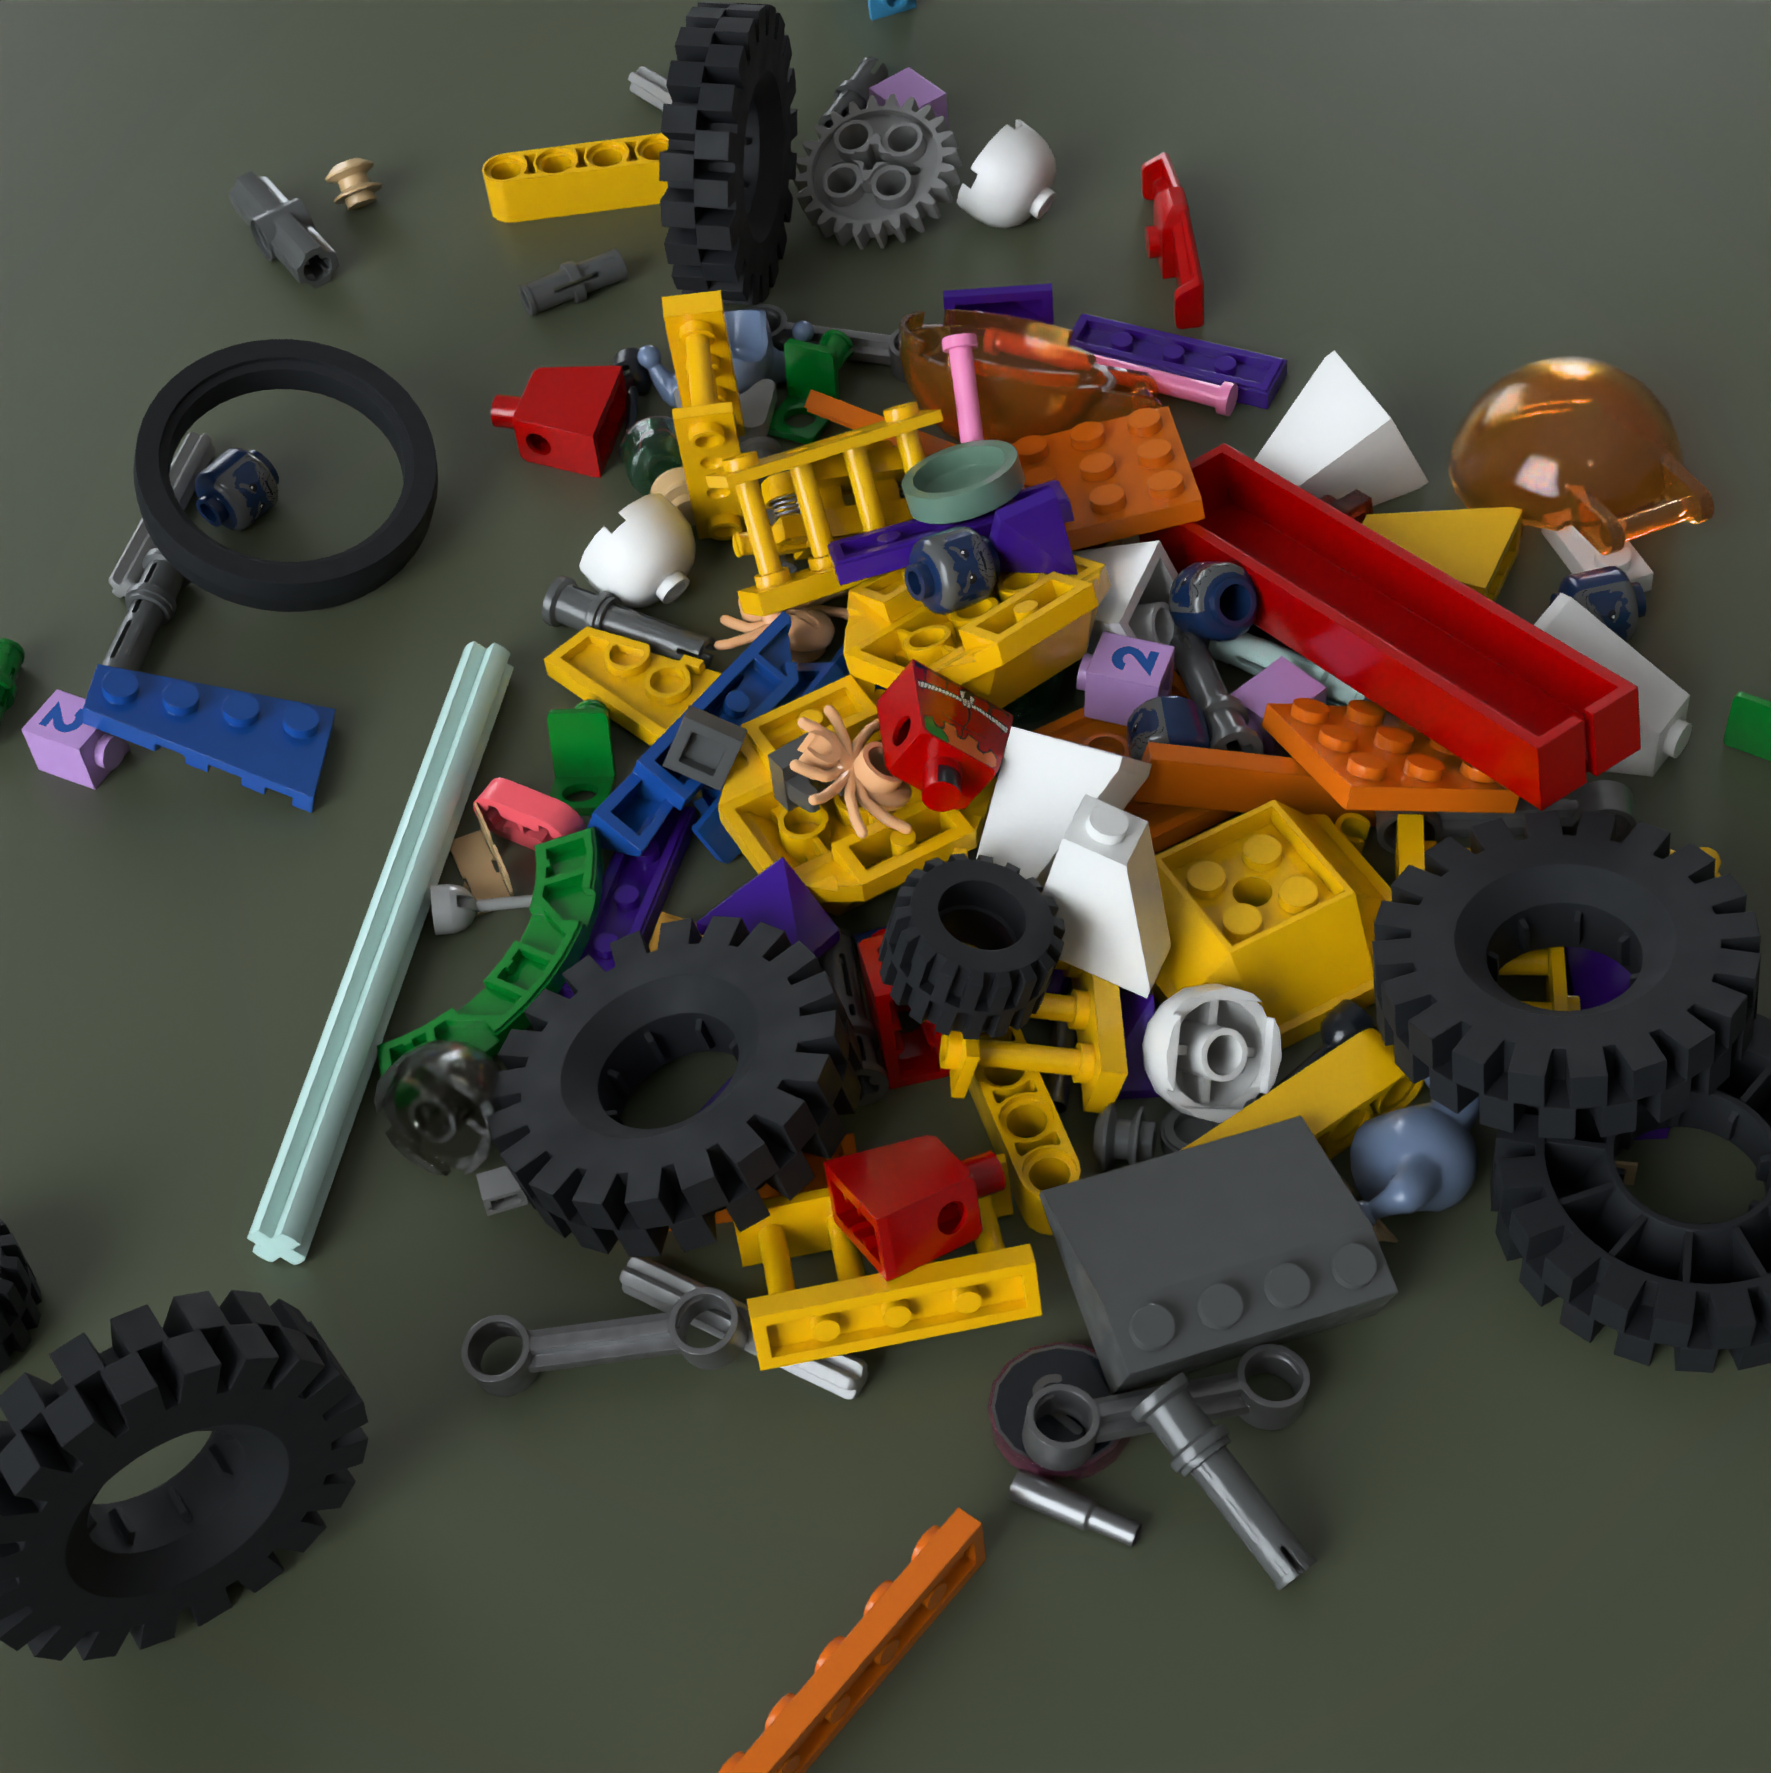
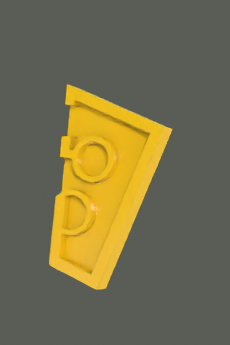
[544,626,722,746]

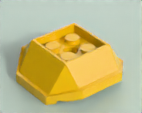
[843,555,1111,709]
[718,674,997,916]
[1152,799,1392,1050]

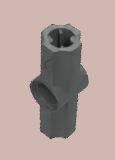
[228,171,339,289]

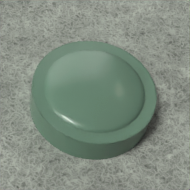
[901,440,1025,524]

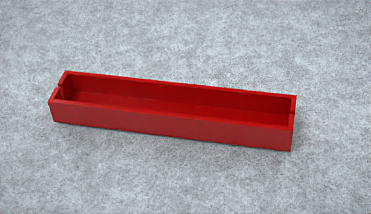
[1139,443,1641,811]

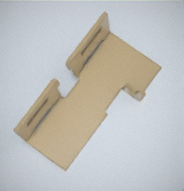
[450,802,514,917]

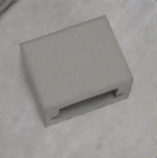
[476,1165,528,1216]

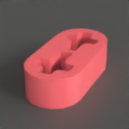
[473,777,587,851]

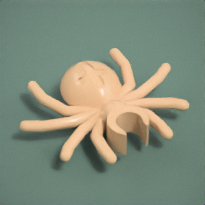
[714,588,852,665]
[790,705,912,838]

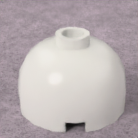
[957,119,1057,229]
[579,493,696,609]
[1142,984,1282,1123]

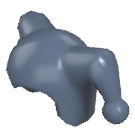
[637,309,814,408]
[1350,1077,1480,1227]

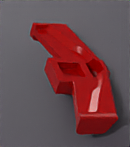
[1141,152,1204,329]

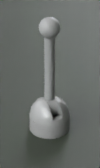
[430,884,533,936]

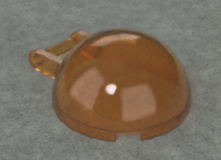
[898,309,1163,444]
[1448,356,1714,555]

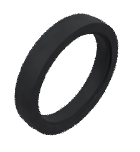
[133,339,439,612]

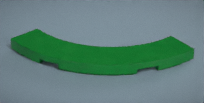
[377,827,603,1109]

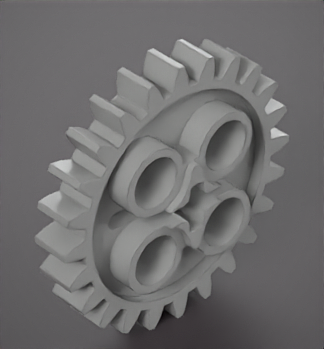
[793,94,962,250]

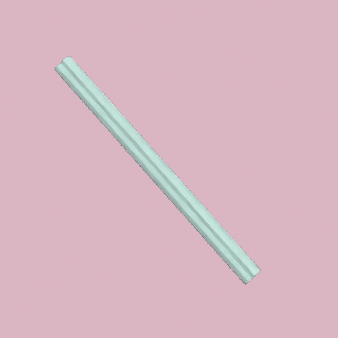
[247,641,514,1265]

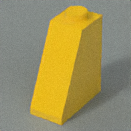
[1362,507,1523,602]

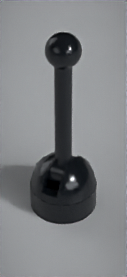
[613,348,653,463]
[1243,999,1378,1108]

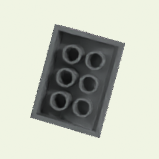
[1039,1116,1398,1395]

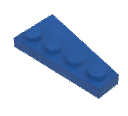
[83,664,336,813]

